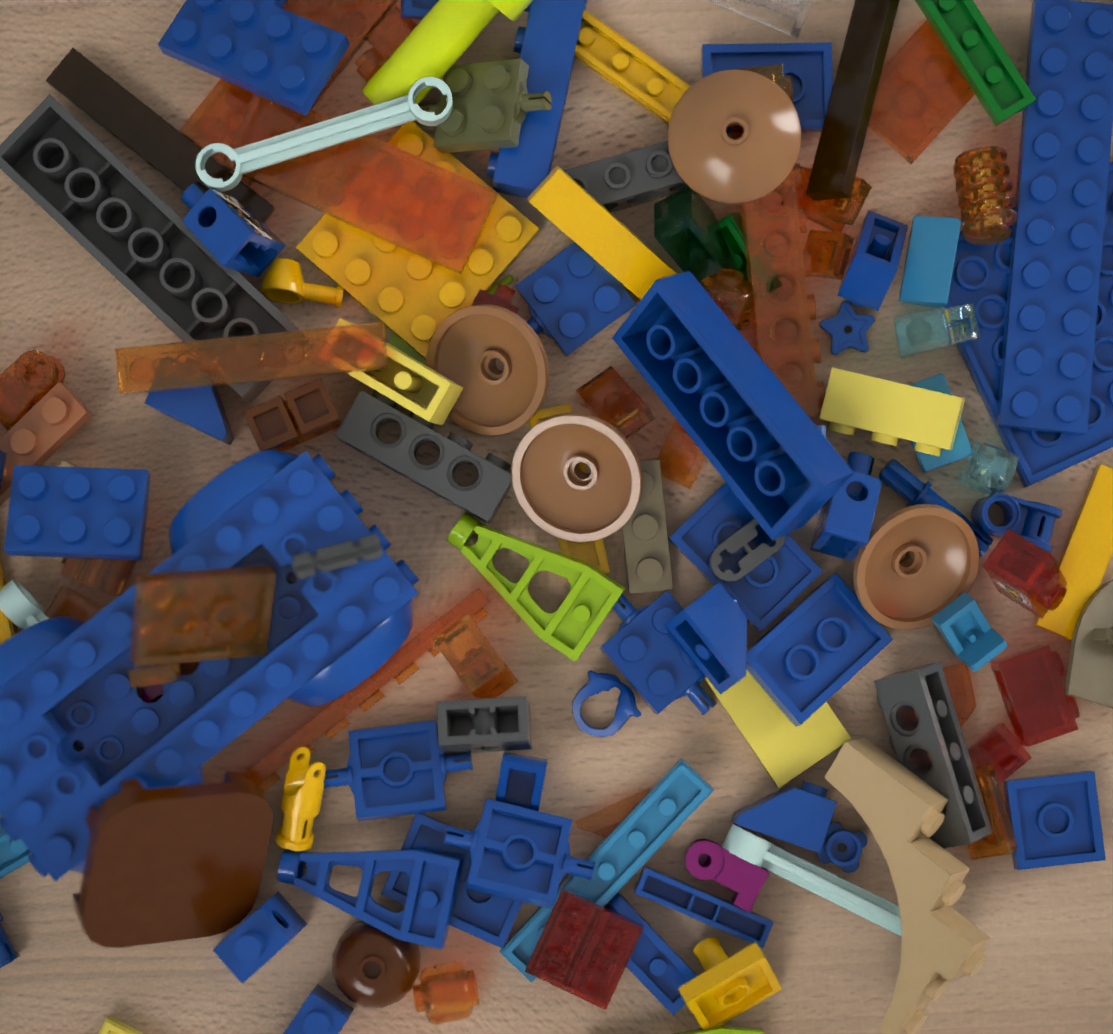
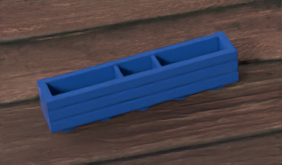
[633,865,774,949]

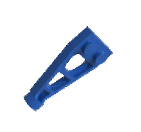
[277,849,463,950]

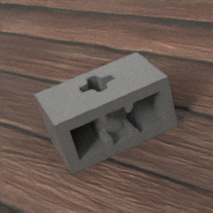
[437,696,532,755]

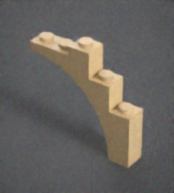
[824,737,991,1034]

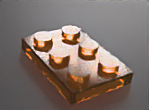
[868,20,975,165]
[130,566,276,667]

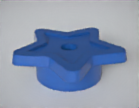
[819,301,875,356]

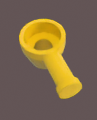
[260,258,344,308]

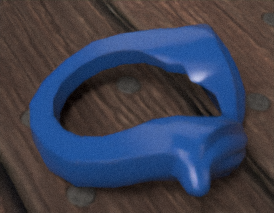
[572,670,641,737]

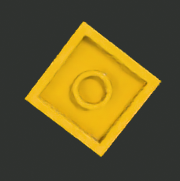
[678,937,782,1030]

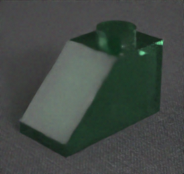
[654,186,738,290]

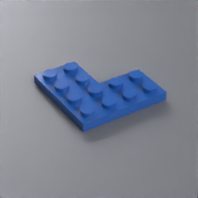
[158,0,350,116]

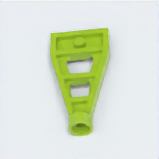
[446,512,625,662]

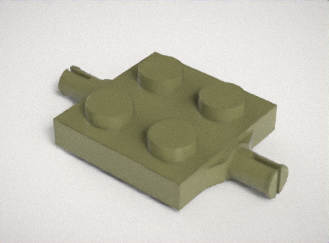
[417,58,552,153]

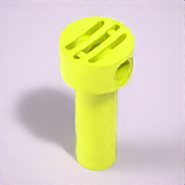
[362,0,533,105]

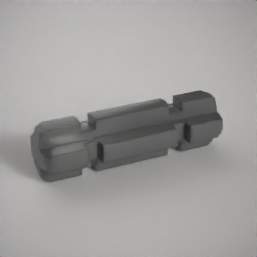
[292,534,383,579]

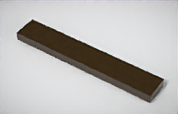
[806,0,900,201]
[46,48,275,223]

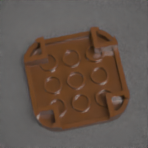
[73,771,273,948]

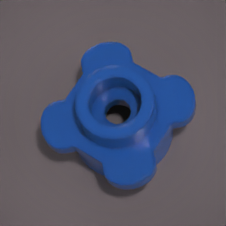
[817,822,867,873]

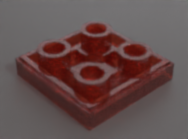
[525,888,644,1010]

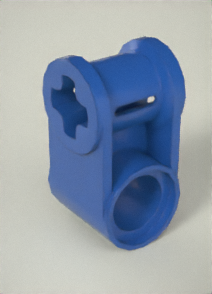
[971,494,1063,554]

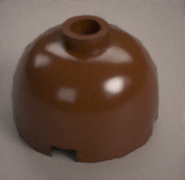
[332,920,421,1008]

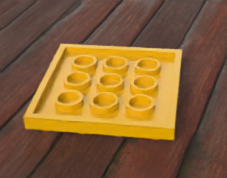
[296,121,540,360]

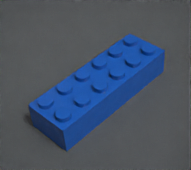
[612,271,854,540]

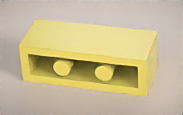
[319,318,464,425]
[819,367,965,457]

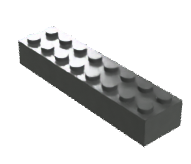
[0,94,310,404]

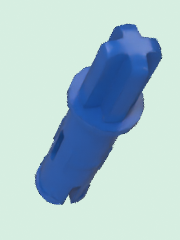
[879,459,994,558]

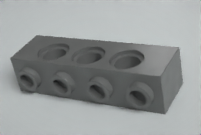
[563,141,692,213]
[335,390,513,525]
[874,661,993,849]

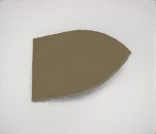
[1064,579,1113,708]

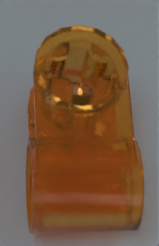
[0,350,65,431]

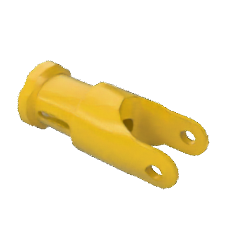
[275,747,326,851]

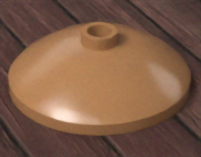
[668,70,801,204]
[426,304,549,436]
[512,413,643,542]
[853,504,979,630]

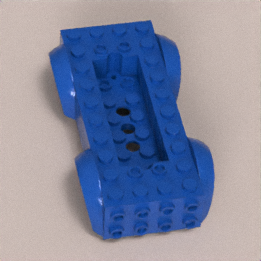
[0,449,419,881]

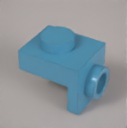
[931,592,1008,671]

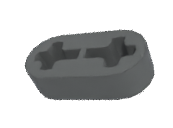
[709,519,785,582]

